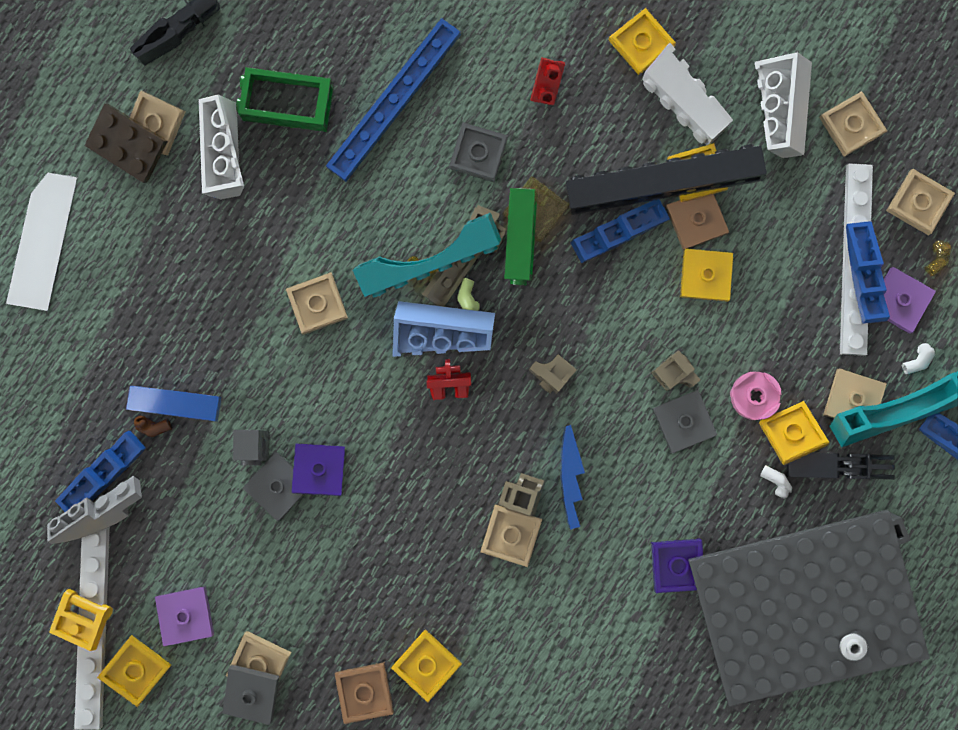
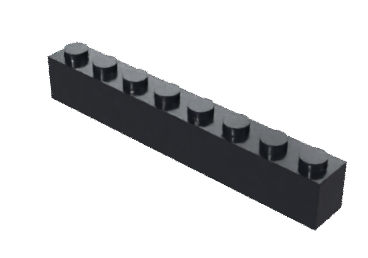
[566,144,767,215]

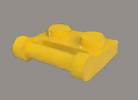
[49,589,113,651]

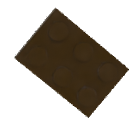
[84,104,168,183]

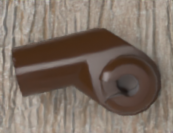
[134,415,172,437]

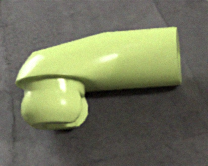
[457,278,480,311]

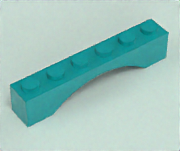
[353,213,502,297]
[830,371,958,448]

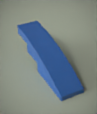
[571,199,670,264]
[846,221,890,324]
[126,386,222,421]
[919,413,958,460]
[560,425,585,529]
[55,431,146,512]

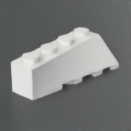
[642,43,733,145]
[755,52,812,158]
[199,95,244,199]

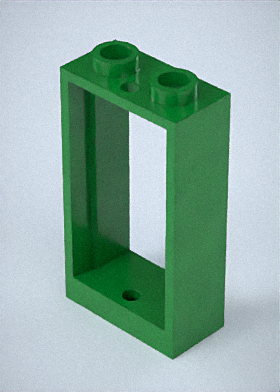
[236,67,334,132]
[505,188,538,285]

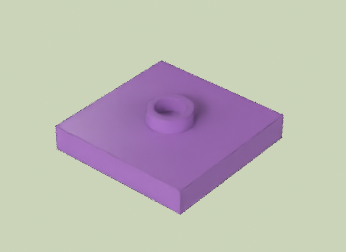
[884,267,936,334]
[155,586,214,646]

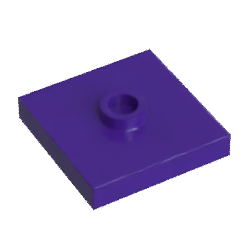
[291,444,345,496]
[651,539,703,593]

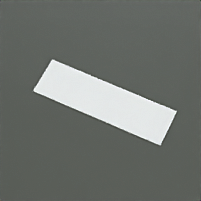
[6,173,77,311]

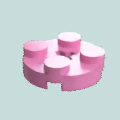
[730,371,781,420]

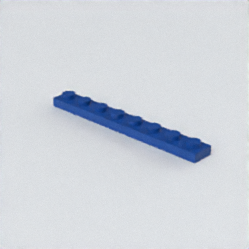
[326,18,461,182]

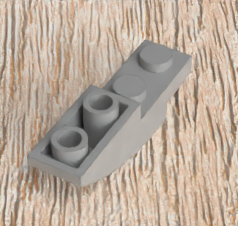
[47,476,142,544]

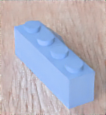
[393,301,495,357]

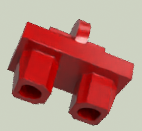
[530,57,565,105]
[427,359,471,400]

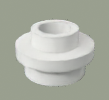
[840,634,867,661]

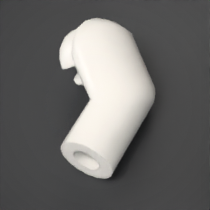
[902,343,935,375]
[760,465,792,499]

